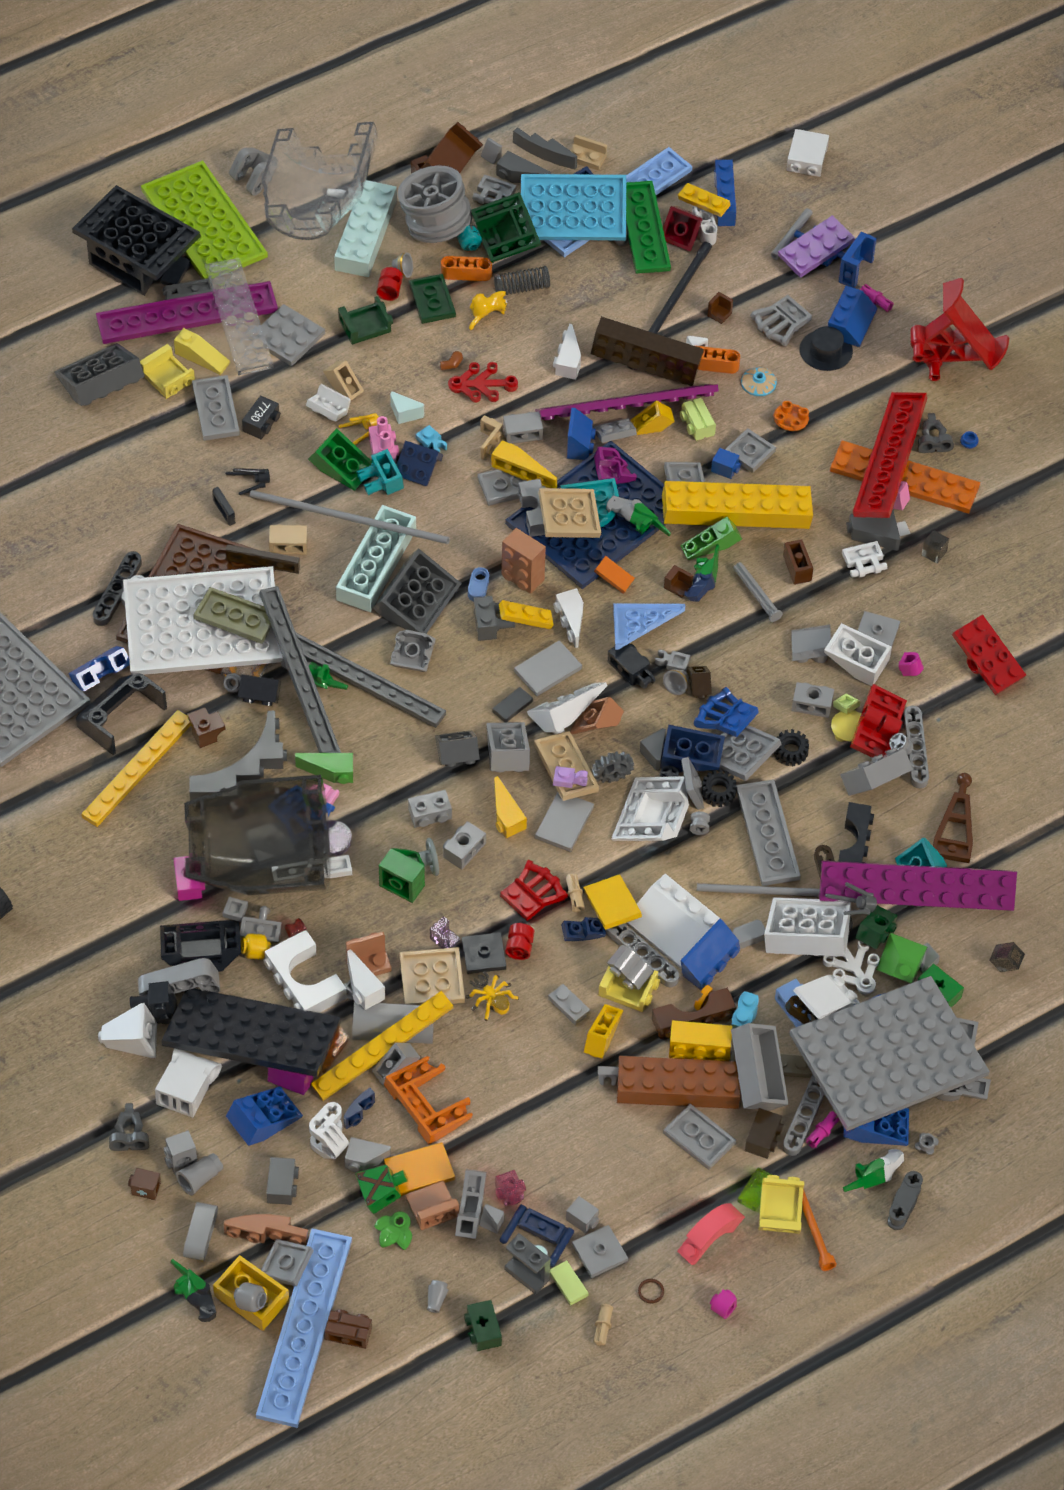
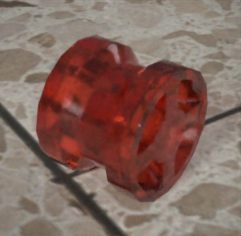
[284,918,308,938]

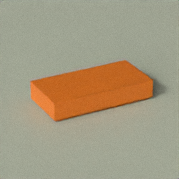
[594,556,635,594]

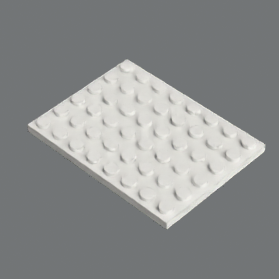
[123,566,283,675]

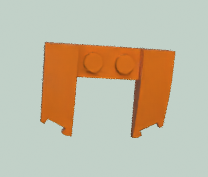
[384,1056,473,1145]

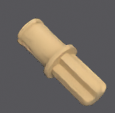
[566,873,585,912]
[594,1304,614,1346]

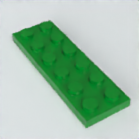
[626,181,671,274]

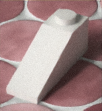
[347,949,385,1010]

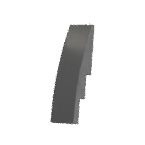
[513,127,577,170]

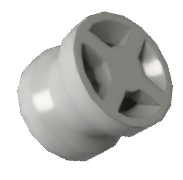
[889,733,913,756]
[690,811,710,835]

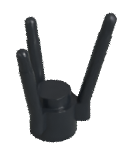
[225,468,270,495]

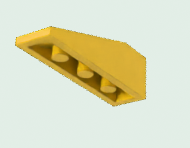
[491,440,557,488]

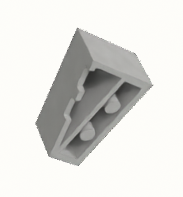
[840,748,913,796]

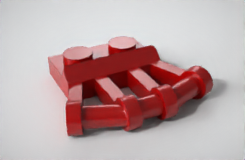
[500,859,568,921]

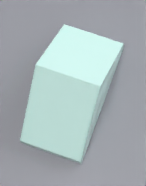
[390,391,424,424]

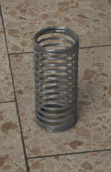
[494,266,550,295]

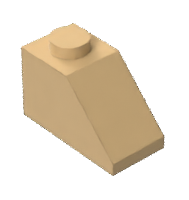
[323,360,364,400]

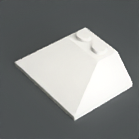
[611,776,689,841]

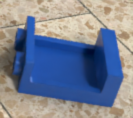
[839,232,876,288]

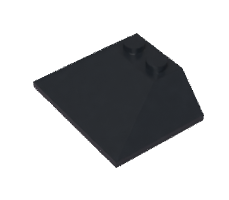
[160,920,241,972]

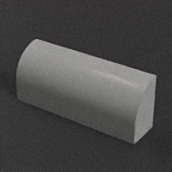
[352,1002,434,1044]

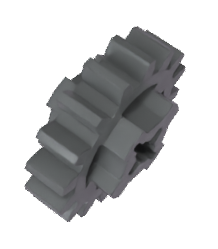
[592,751,634,783]

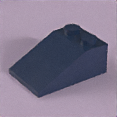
[660,724,725,772]

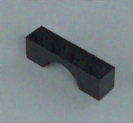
[838,802,874,863]

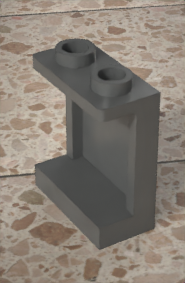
[504,1233,551,1295]

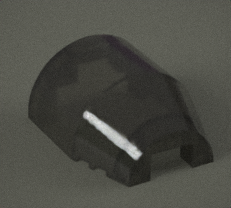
[184,775,331,896]

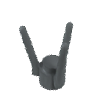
[825,882,877,915]

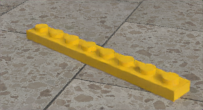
[81,710,191,827]
[311,990,454,1101]

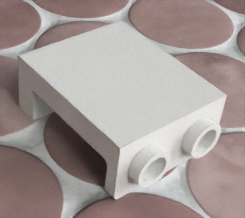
[787,129,829,177]

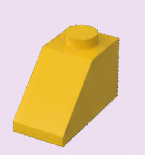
[630,400,675,435]

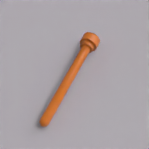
[802,1189,837,1271]

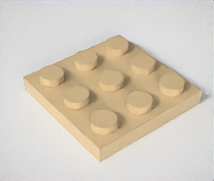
[538,488,601,538]
[399,947,465,1005]

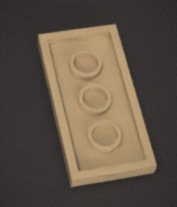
[534,731,599,801]

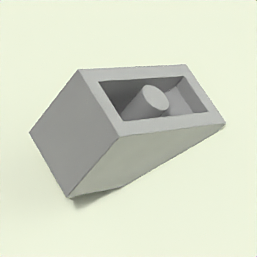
[372,1043,421,1086]
[345,1137,391,1172]

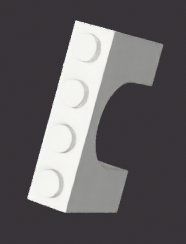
[263,930,347,1013]

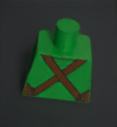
[355,1165,408,1214]

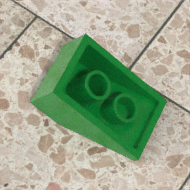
[308,428,372,491]

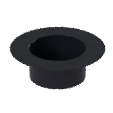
[800,326,853,371]

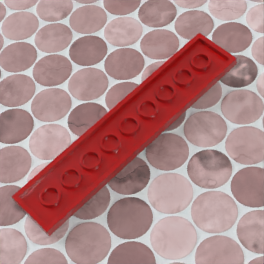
[853,392,928,518]

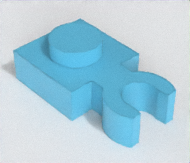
[416,425,447,452]

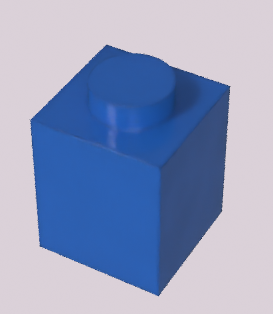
[711,448,741,479]

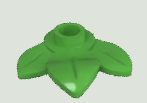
[374,1211,412,1250]

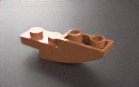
[223,1214,309,1246]

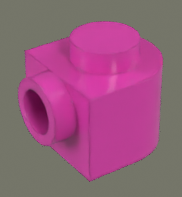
[898,652,924,676]
[710,1289,737,1319]

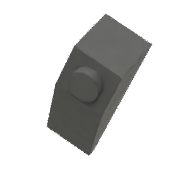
[496,151,552,183]

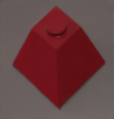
[663,206,703,252]

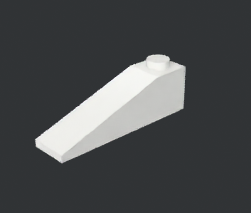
[527,682,607,734]

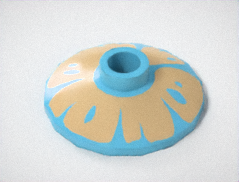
[741,367,777,396]

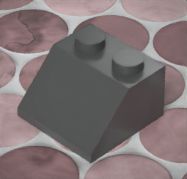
[435,730,480,767]

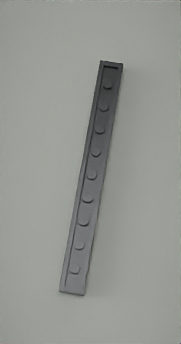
[259,586,341,753]
[296,633,446,728]

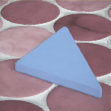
[613,603,685,650]

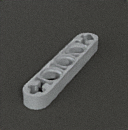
[904,706,929,789]
[605,923,679,987]
[783,1075,825,1156]

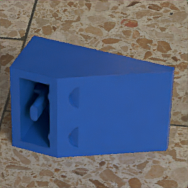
[226,1086,303,1146]
[844,1108,909,1146]

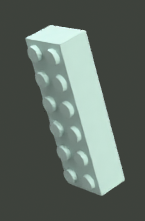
[334,180,397,278]
[336,505,416,613]

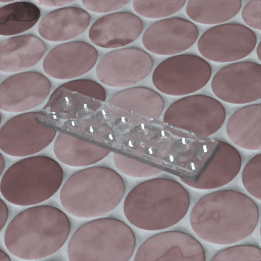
[205,258,273,375]

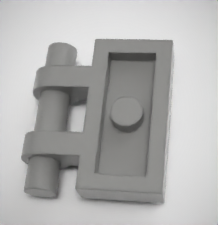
[472,175,516,205]

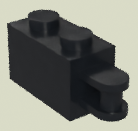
[607,643,656,689]

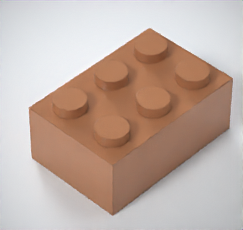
[502,528,546,594]

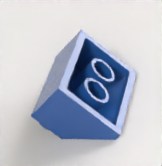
[828,286,877,347]
[680,919,740,990]

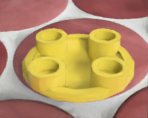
[831,710,861,742]

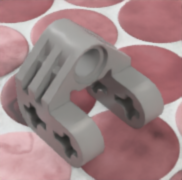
[229,148,276,196]

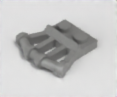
[750,295,812,347]

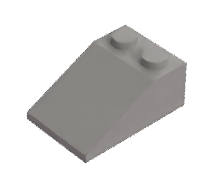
[486,722,530,773]

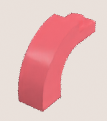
[677,1203,745,1265]

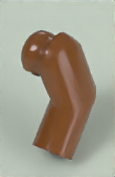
[440,351,463,370]

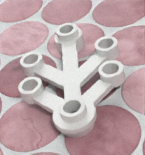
[823,941,880,994]

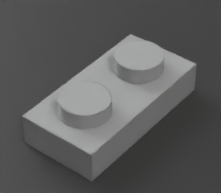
[548,984,590,1025]

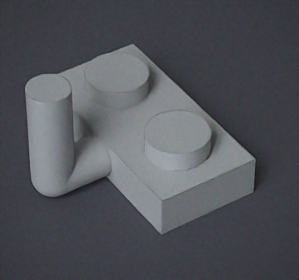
[240,906,282,942]

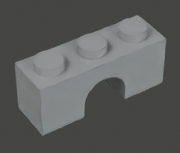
[518,479,545,537]

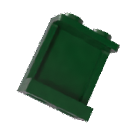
[338,296,393,345]

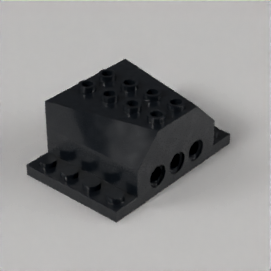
[72,185,200,296]

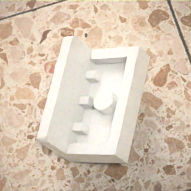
[306,384,351,421]

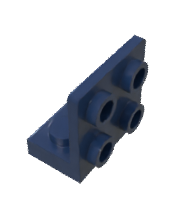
[396,440,443,486]

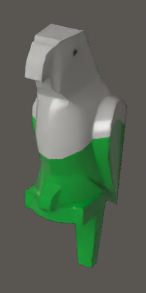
[606,496,671,536]
[281,658,348,690]

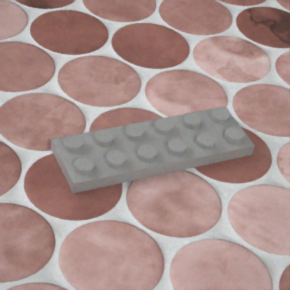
[736,779,801,886]

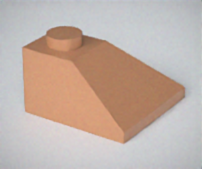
[570,697,624,734]

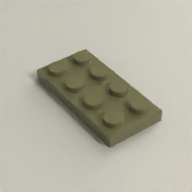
[193,587,272,644]

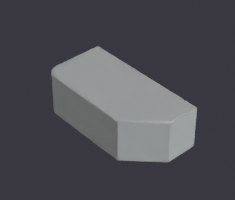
[733,920,766,949]

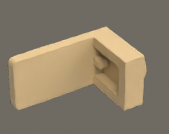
[480,415,504,459]

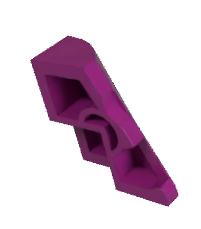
[594,447,637,484]

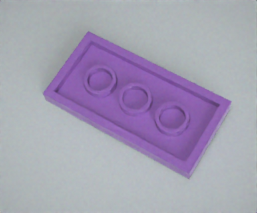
[778,215,855,278]

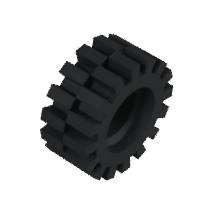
[774,729,809,766]
[702,770,737,807]

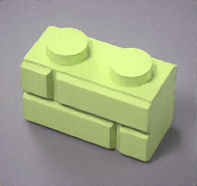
[680,398,716,441]

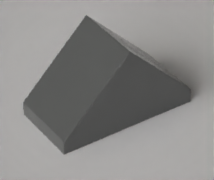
[640,728,666,771]

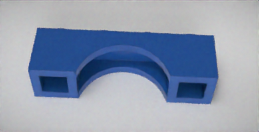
[714,160,736,226]

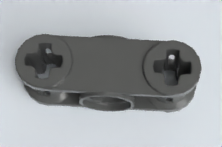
[887,1171,923,1230]

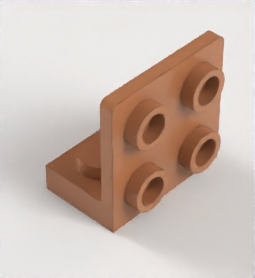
[346,932,392,976]
[406,1181,459,1231]

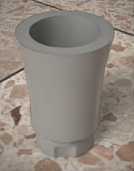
[176,1153,223,1196]

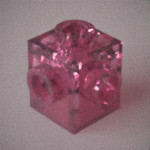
[495,1170,526,1206]

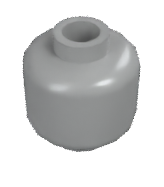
[234,1282,267,1312]

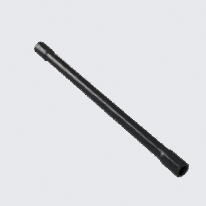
[627,241,712,370]

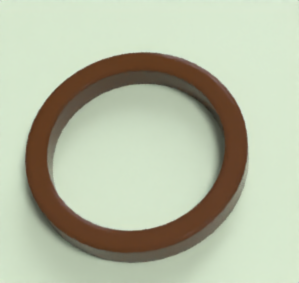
[638,1279,664,1304]

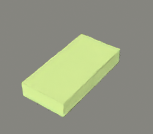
[550,1260,589,1306]

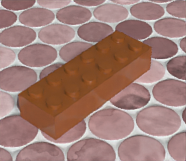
[617,1056,740,1109]

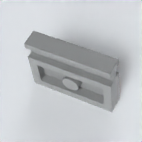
[594,418,637,443]

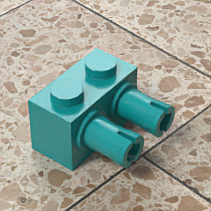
[356,449,404,496]

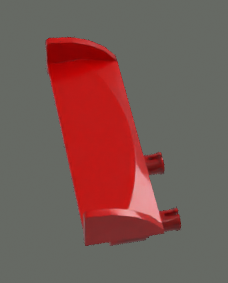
[910,278,1009,381]

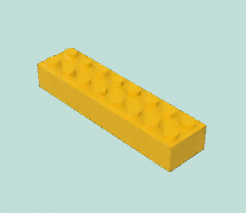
[662,481,813,529]

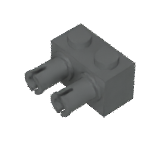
[474,596,515,641]

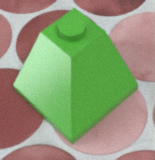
[876,933,928,983]

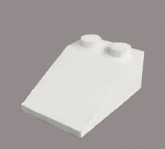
[824,623,892,686]
[793,975,860,1019]

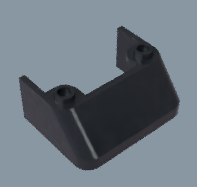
[76,673,167,756]

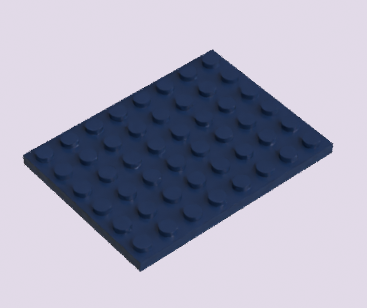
[505,441,667,589]

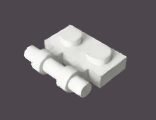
[842,541,887,578]

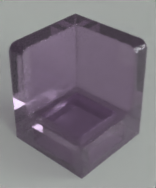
[430,916,460,949]

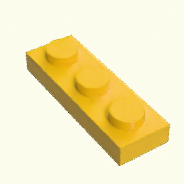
[678,183,731,217]
[499,600,554,629]

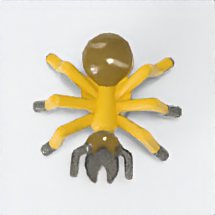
[466,971,519,1021]

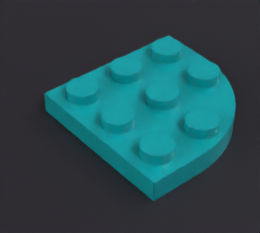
[560,478,619,528]

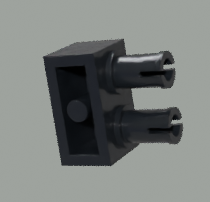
[129,981,177,1024]

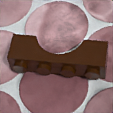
[652,987,736,1039]

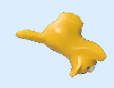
[469,291,507,330]

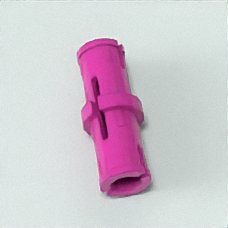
[860,284,894,312]
[805,1111,840,1148]

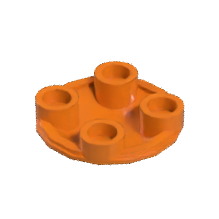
[773,401,809,431]

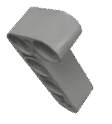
[138,958,220,996]

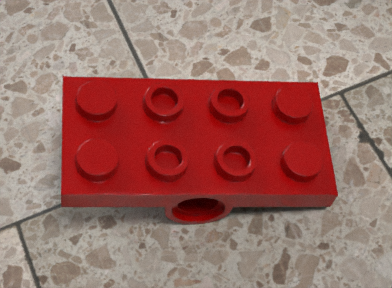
[952,614,1026,696]
[850,684,907,758]

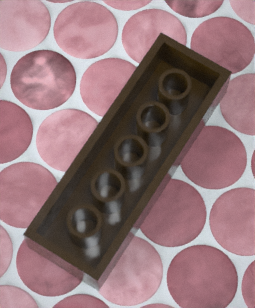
[590,316,704,386]

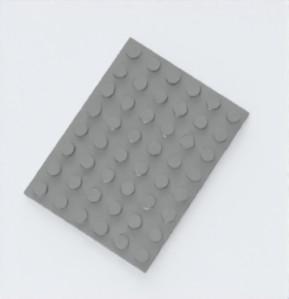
[0,613,91,767]
[789,976,990,1131]

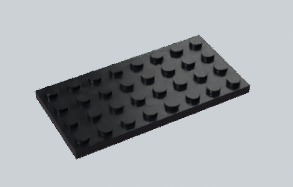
[162,988,341,1077]

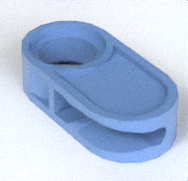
[468,567,489,602]

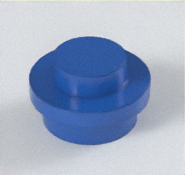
[960,431,979,449]

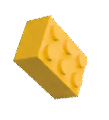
[669,1020,732,1061]
[213,1255,289,1331]

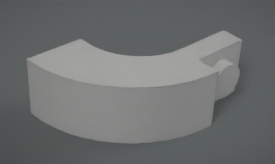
[455,1169,487,1239]

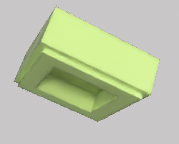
[833,694,860,714]

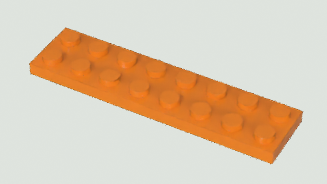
[830,440,981,514]

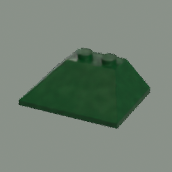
[471,192,541,263]

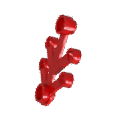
[448,362,518,403]

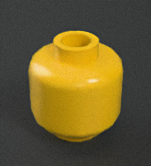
[241,933,271,960]

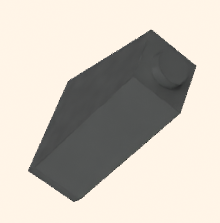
[846,510,900,550]

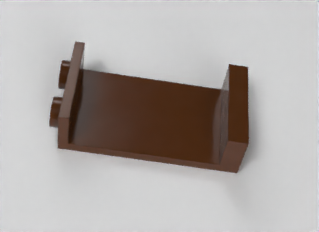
[420,122,483,173]

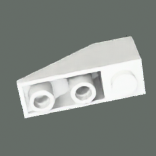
[553,324,581,380]
[553,588,584,648]

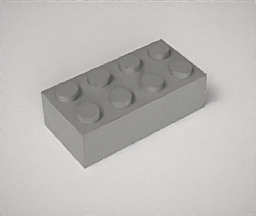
[731,1023,789,1111]

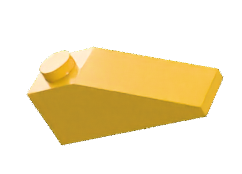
[494,776,527,839]
[583,1004,624,1059]

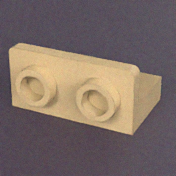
[570,135,607,171]

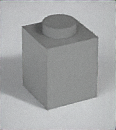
[566,1196,599,1233]

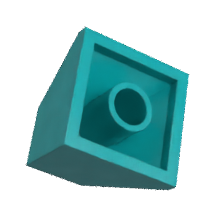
[895,837,947,867]

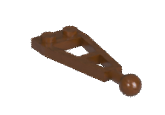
[933,773,973,863]

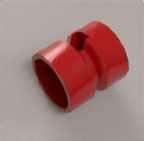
[376,267,403,301]
[505,923,535,960]

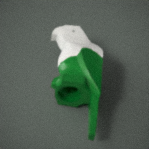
[843,1149,904,1192]

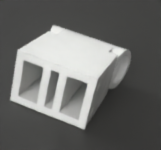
[155,1048,222,1118]

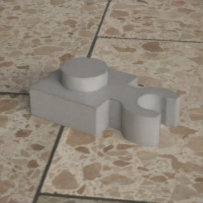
[655,650,690,672]

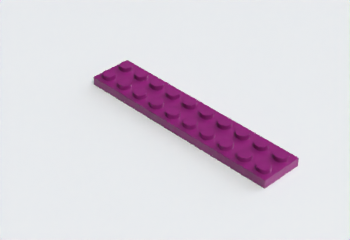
[96,281,278,344]
[535,384,719,420]
[819,861,1017,911]

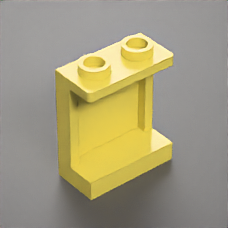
[140,344,195,399]
[598,966,660,1012]
[758,1175,804,1234]

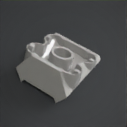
[791,624,831,663]
[390,630,436,672]

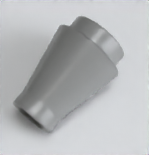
[427,1280,449,1313]

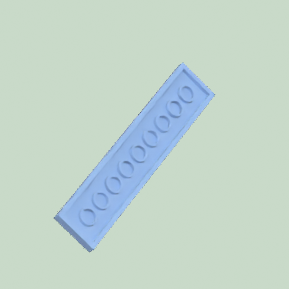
[544,147,692,257]
[256,1228,352,1428]

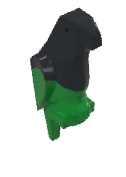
[171,1259,216,1322]

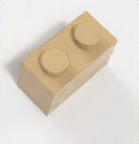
[269,525,308,555]

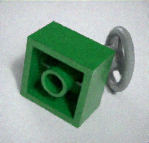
[378,838,439,903]

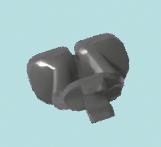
[918,413,954,453]
[109,1103,149,1151]

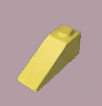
[174,328,230,375]

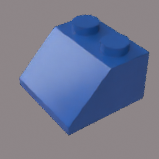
[567,408,596,460]

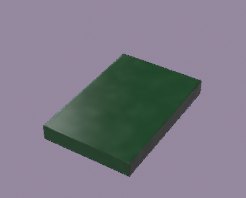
[409,274,456,324]

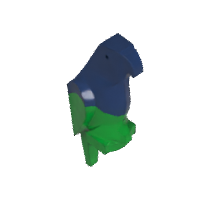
[685,544,720,602]

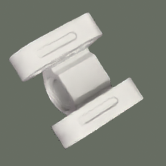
[309,1102,349,1159]

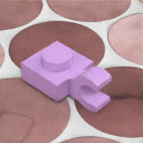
[553,766,588,788]

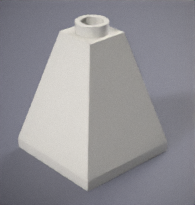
[98,1003,157,1058]

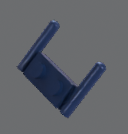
[499,1204,575,1267]

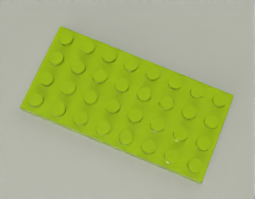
[141,160,268,281]

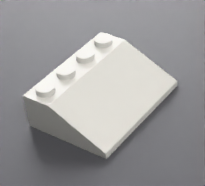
[626,874,720,969]
[764,898,851,957]

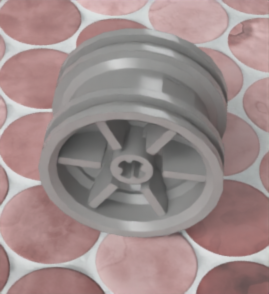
[397,166,472,243]

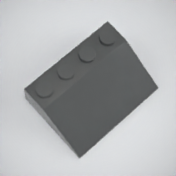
[54,343,145,406]
[373,548,462,634]

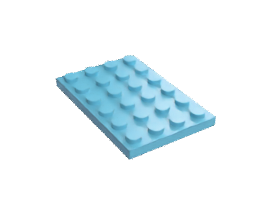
[521,174,626,241]

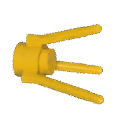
[338,413,379,445]

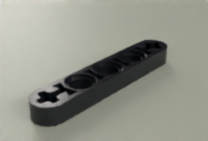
[93,551,142,626]

